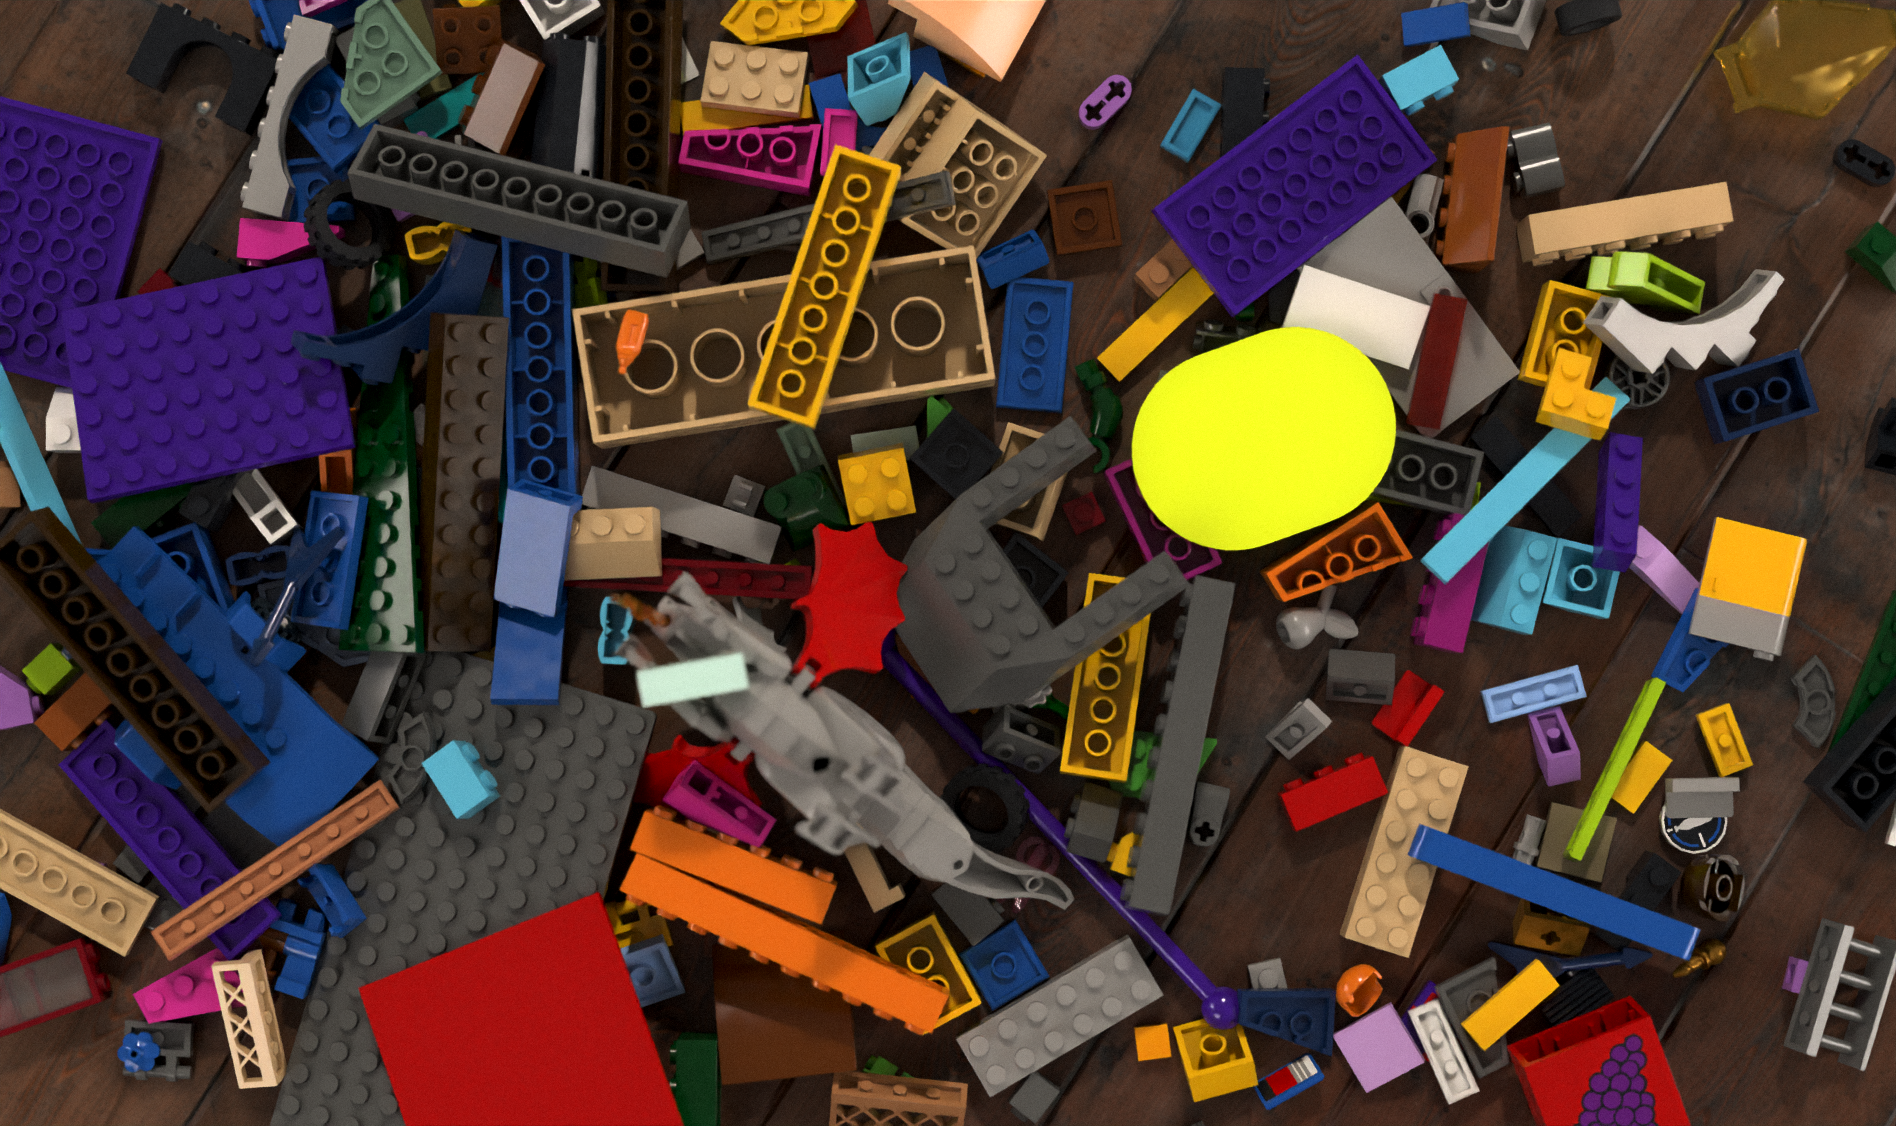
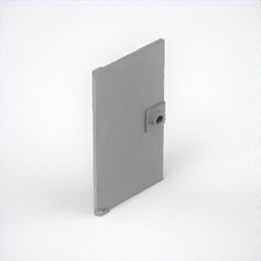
[1297,197,1520,438]

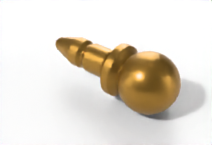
[1672,938,1726,978]

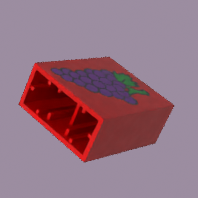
[1507,996,1691,1126]

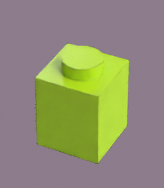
[22,643,82,695]

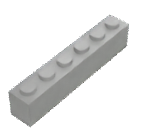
[582,466,783,564]

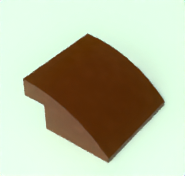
[712,929,858,1085]

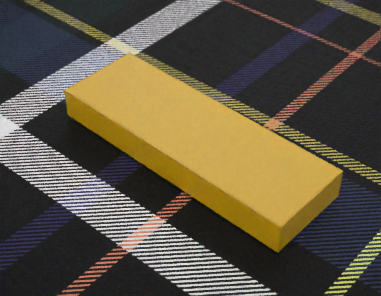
[1461,959,1560,1051]

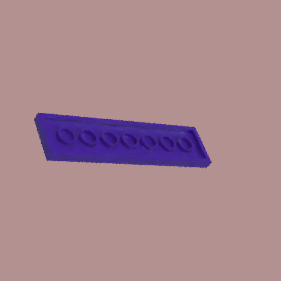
[58,719,282,961]

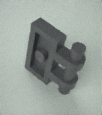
[123,1019,195,1082]

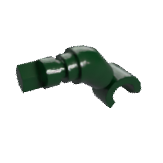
[1075,359,1123,475]

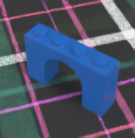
[809,45,948,152]

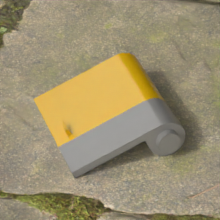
[1688,517,1807,661]

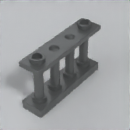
[1783,918,1896,1071]

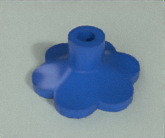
[117,1032,160,1072]

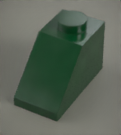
[1845,221,1896,294]

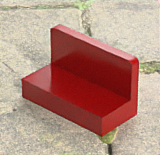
[1371,670,1445,747]

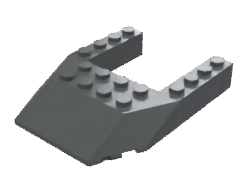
[894,416,1190,714]

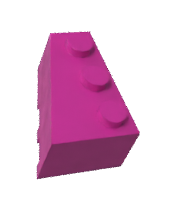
[133,948,245,1024]

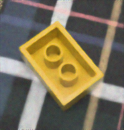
[1517,280,1615,390]
[875,911,982,1035]

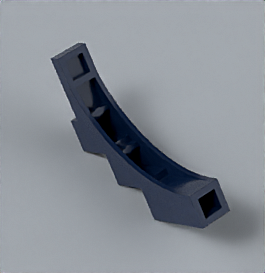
[291,229,497,385]

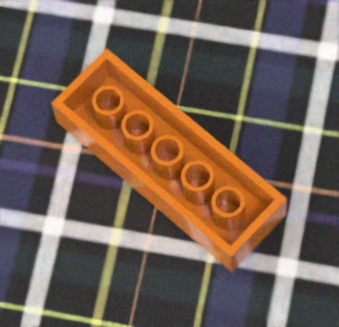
[630,805,839,924]

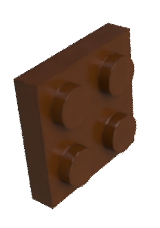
[1047,180,1122,257]

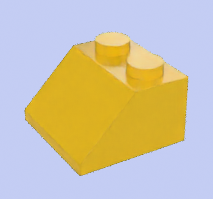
[1173,1019,1258,1102]

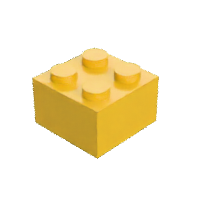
[838,443,916,525]

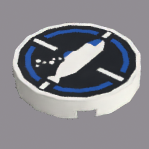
[1659,802,1728,854]

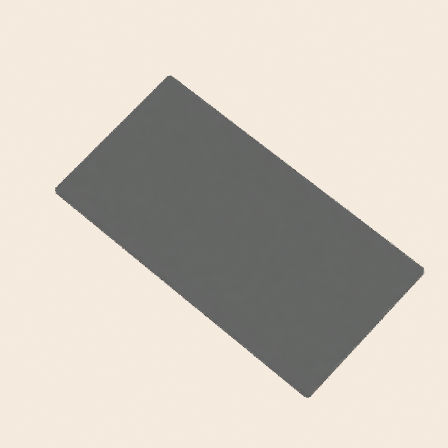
[270,650,657,1126]

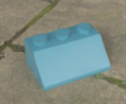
[1471,526,1558,635]

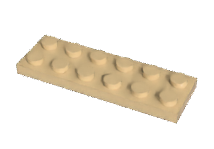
[0,809,160,957]

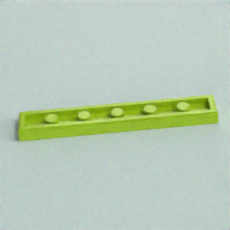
[1563,677,1667,862]

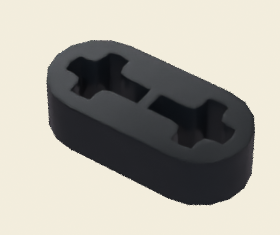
[1833,139,1896,187]

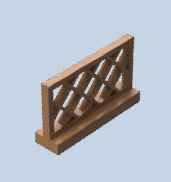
[829,1071,968,1126]

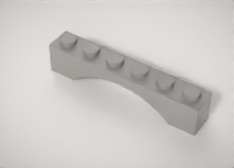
[240,14,339,221]

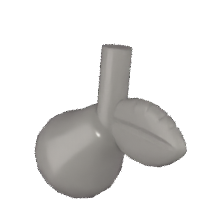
[1276,585,1358,650]

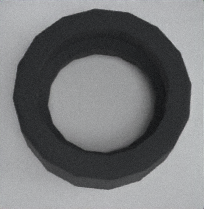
[1554,0,1622,36]

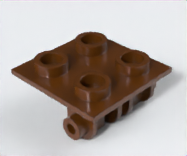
[432,4,502,75]

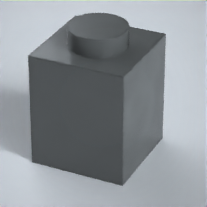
[1008,1070,1060,1124]

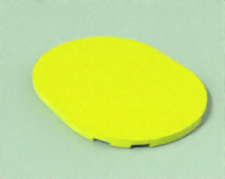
[1131,327,1396,551]

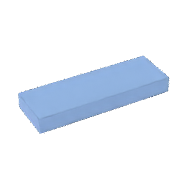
[1480,665,1587,723]

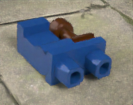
[259,897,328,999]

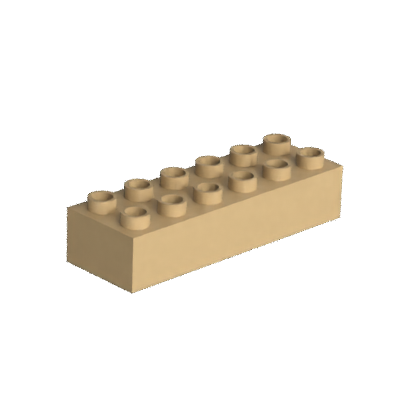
[572,245,995,449]

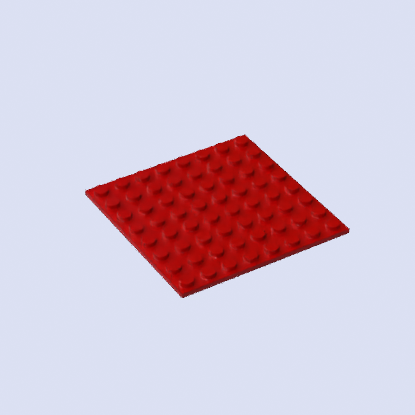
[358,892,684,1126]

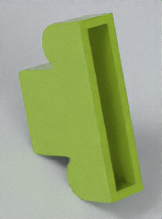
[1586,251,1705,314]

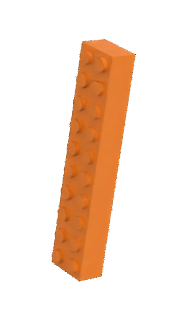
[620,852,949,1035]

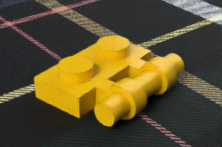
[605,900,674,948]

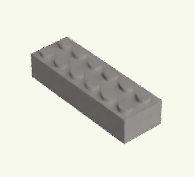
[956,934,1163,1097]

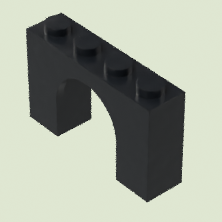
[126,3,279,137]

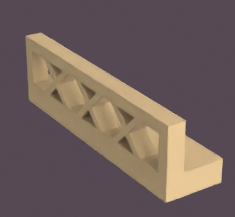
[211,949,287,1089]

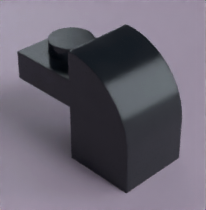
[1865,397,1896,476]

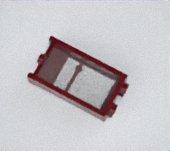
[0,936,111,1038]

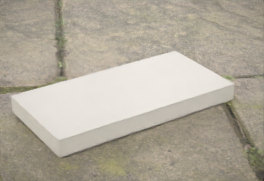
[1281,264,1430,370]

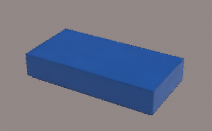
[1401,2,1471,47]

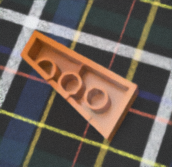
[1259,500,1413,602]

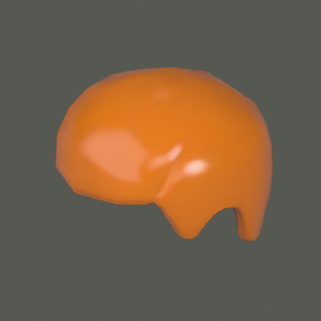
[1336,964,1383,1017]

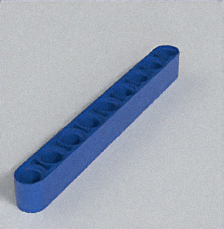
[1408,824,1701,961]

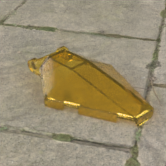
[1713,0,1896,120]

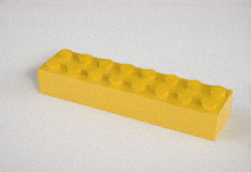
[747,144,901,430]

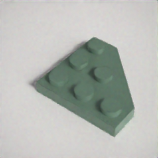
[340,0,443,130]

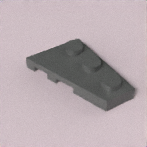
[1434,957,1510,1078]

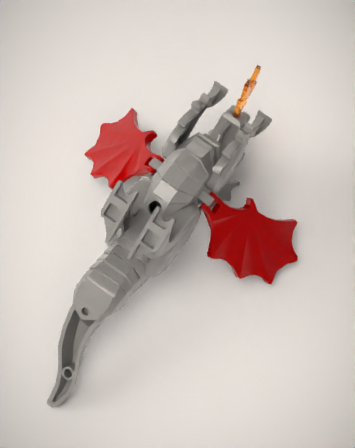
[610,522,1074,910]

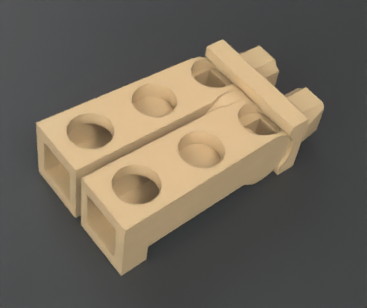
[844,822,906,912]

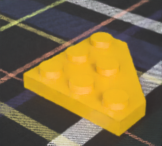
[720,0,858,45]

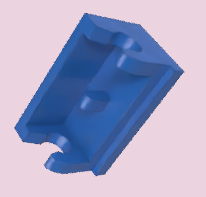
[297,864,367,938]

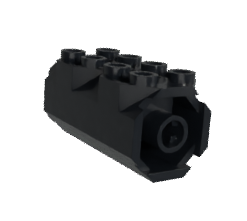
[531,33,606,180]

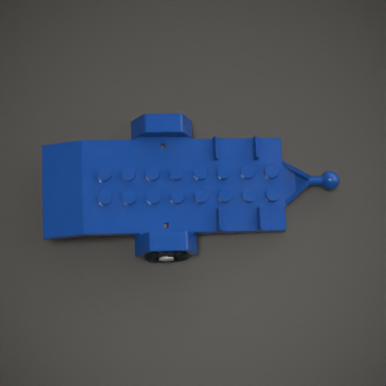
[85,526,379,847]

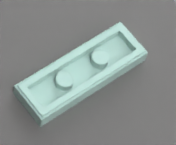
[636,652,749,707]

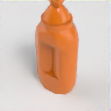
[616,310,649,374]

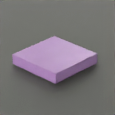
[1333,1002,1425,1093]

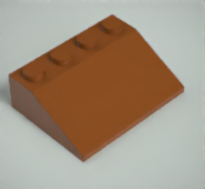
[1433,126,1509,274]

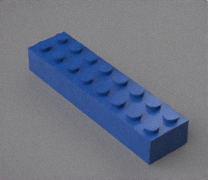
[502,236,580,495]

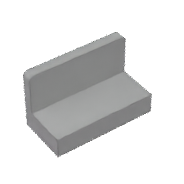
[1664,777,1740,818]

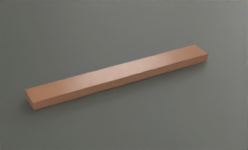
[151,779,400,961]

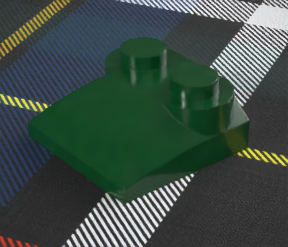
[764,464,851,552]

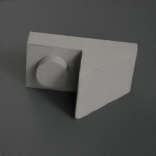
[1265,698,1332,760]

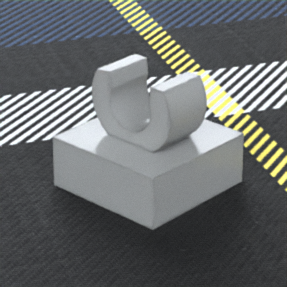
[723,475,766,517]

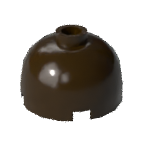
[1680,854,1745,921]

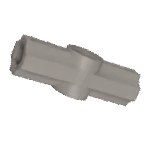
[1405,173,1444,245]

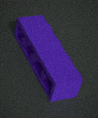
[1592,432,1643,573]

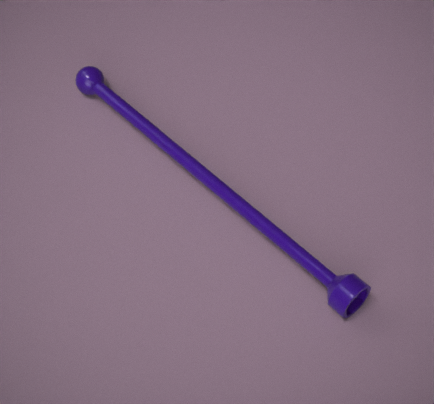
[881,628,1239,1030]

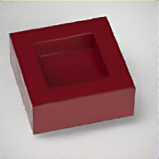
[1061,491,1106,536]

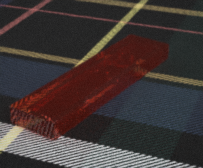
[1406,292,1468,430]

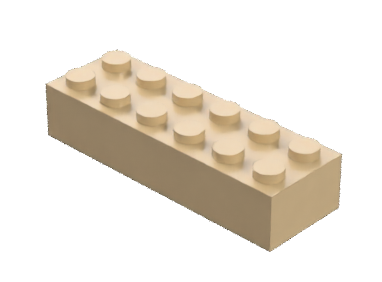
[1516,182,1733,267]
[1340,745,1469,958]

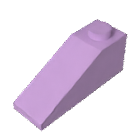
[1629,525,1700,614]

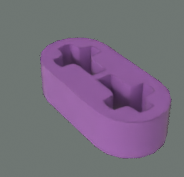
[1078,75,1132,130]

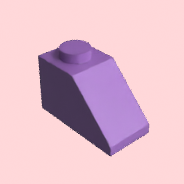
[0,666,46,730]
[1528,706,1581,787]

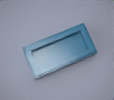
[1160,88,1221,163]

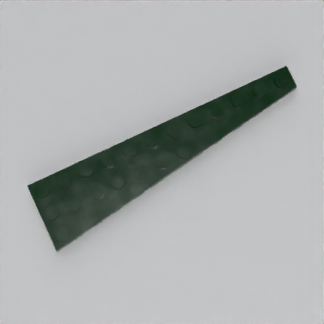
[339,255,424,653]

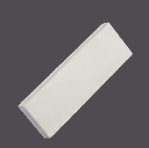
[1407,998,1480,1105]

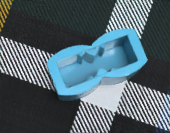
[598,597,637,665]

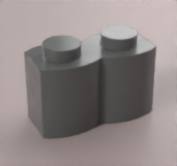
[1506,122,1565,199]

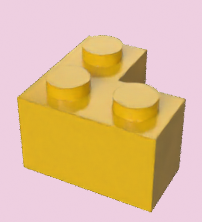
[1535,348,1616,441]

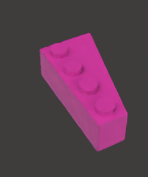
[678,124,823,197]

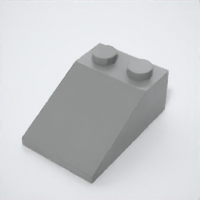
[1430,0,1546,50]

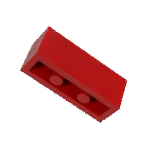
[1277,752,1388,832]

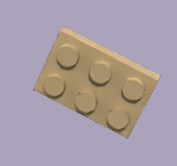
[700,41,809,118]

